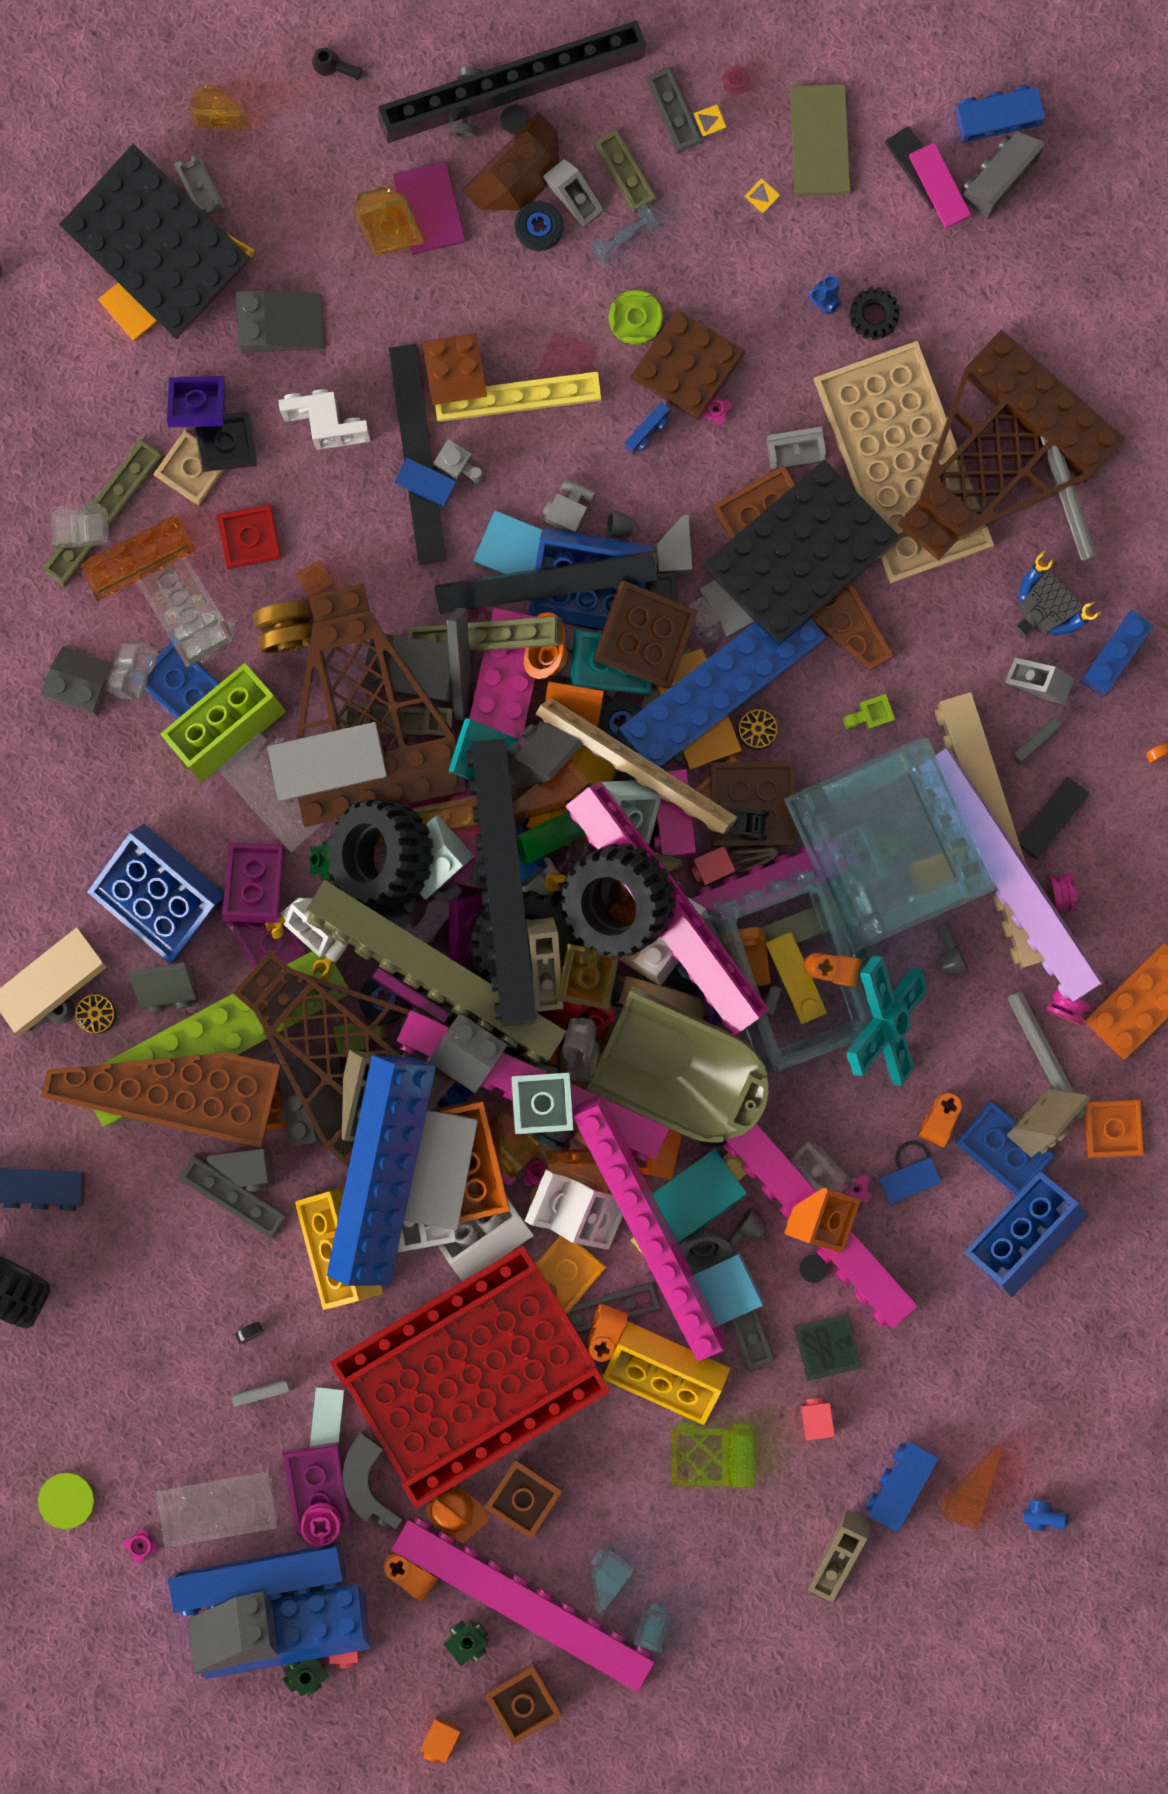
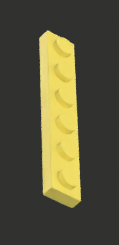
[435,372,601,422]

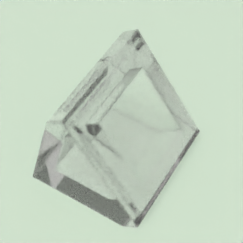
[257,1042,295,1064]

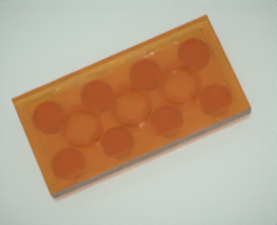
[80,514,196,602]

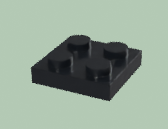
[194,412,257,472]

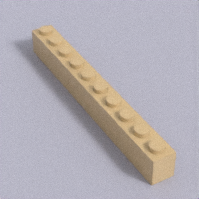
[934,692,1045,969]

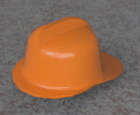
[523,612,568,679]
[426,1485,488,1543]

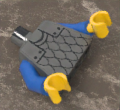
[1015,551,1102,637]

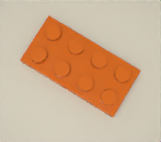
[1084,943,1168,1061]

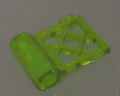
[671,1423,756,1487]

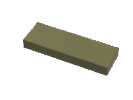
[593,129,658,214]

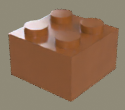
[422,333,487,405]
[484,1458,563,1539]
[484,1662,563,1745]

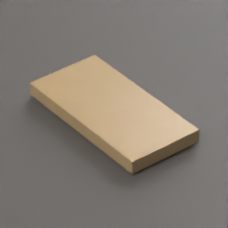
[0,927,107,1037]

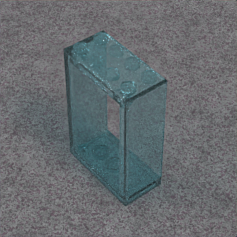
[706,869,872,1073]

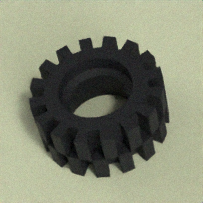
[849,287,900,340]

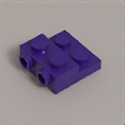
[167,376,226,427]

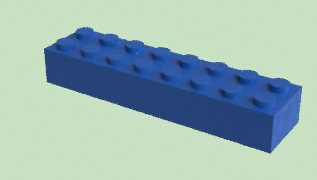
[616,618,826,768]
[326,1055,436,1286]

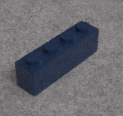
[0,1168,85,1211]

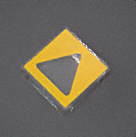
[692,103,728,140]
[742,177,781,217]

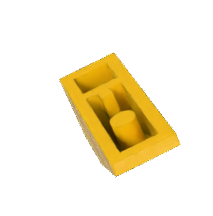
[765,931,827,1024]

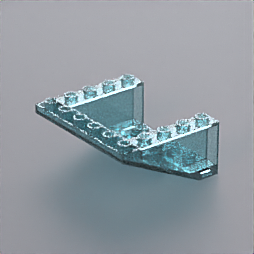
[784,736,996,953]

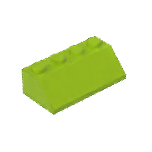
[160,663,286,783]

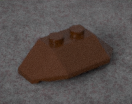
[463,112,560,210]

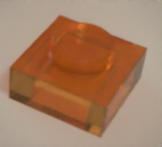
[296,560,334,596]

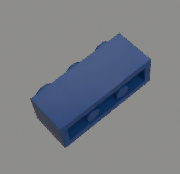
[955,85,1045,143]
[1080,610,1154,697]
[865,1440,939,1533]

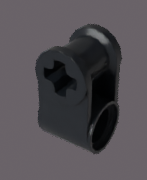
[724,808,770,840]

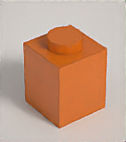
[420,1716,461,1764]

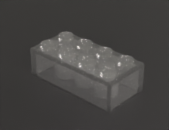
[133,550,235,667]
[156,1469,280,1548]

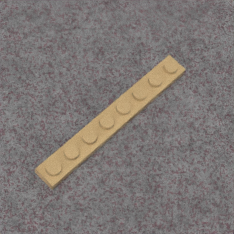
[536,698,738,834]

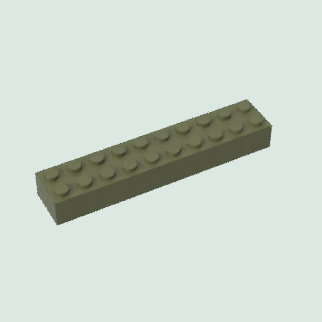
[304,880,566,1065]

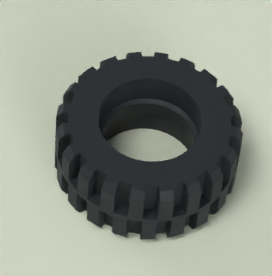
[327,799,434,908]
[561,843,676,958]
[469,891,579,984]
[0,1256,51,1329]

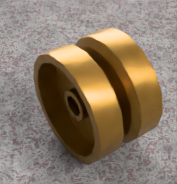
[252,600,313,654]

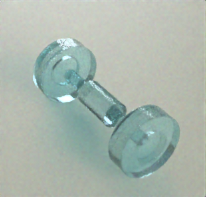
[590,205,659,265]

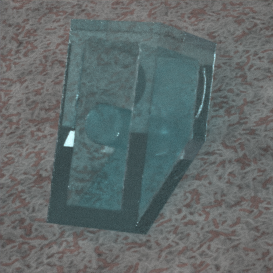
[590,1546,635,1615]
[633,1603,672,1653]

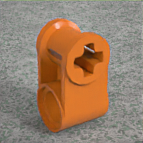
[804,953,862,987]
[918,1092,962,1148]
[586,1304,628,1362]
[384,1552,438,1602]

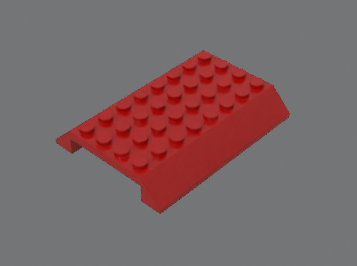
[329,1245,610,1509]

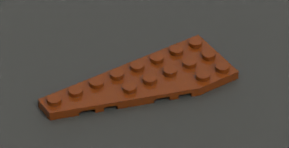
[711,465,893,671]
[41,1052,281,1148]

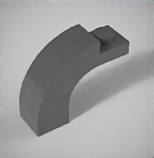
[343,1432,404,1529]

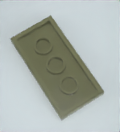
[790,84,850,196]

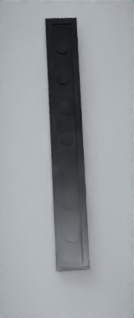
[389,344,446,565]
[434,551,658,614]

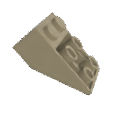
[1006,1089,1091,1157]

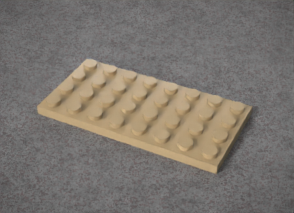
[814,341,994,585]

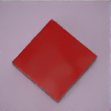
[217,504,282,569]

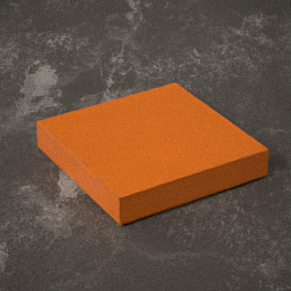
[1085,1099,1144,1158]

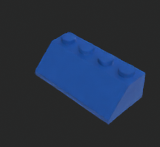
[964,1171,1088,1297]

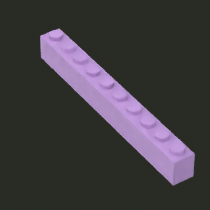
[918,748,1105,1002]

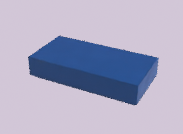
[395,457,456,507]
[879,1156,942,1204]

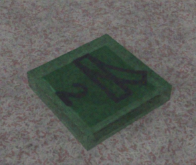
[793,1313,862,1382]

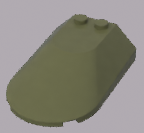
[586,986,769,1142]

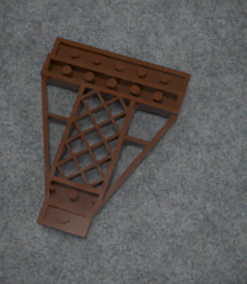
[897,330,1125,561]
[296,583,468,827]
[233,951,456,1169]

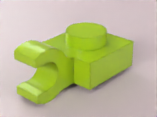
[843,694,895,730]
[333,1023,385,1054]

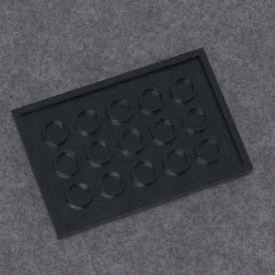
[59,144,252,339]
[702,460,901,646]

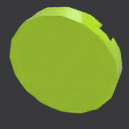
[608,290,663,345]
[38,1472,95,1529]

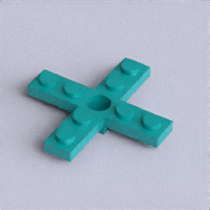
[847,956,928,1086]

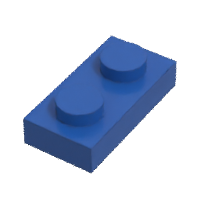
[625,402,670,454]

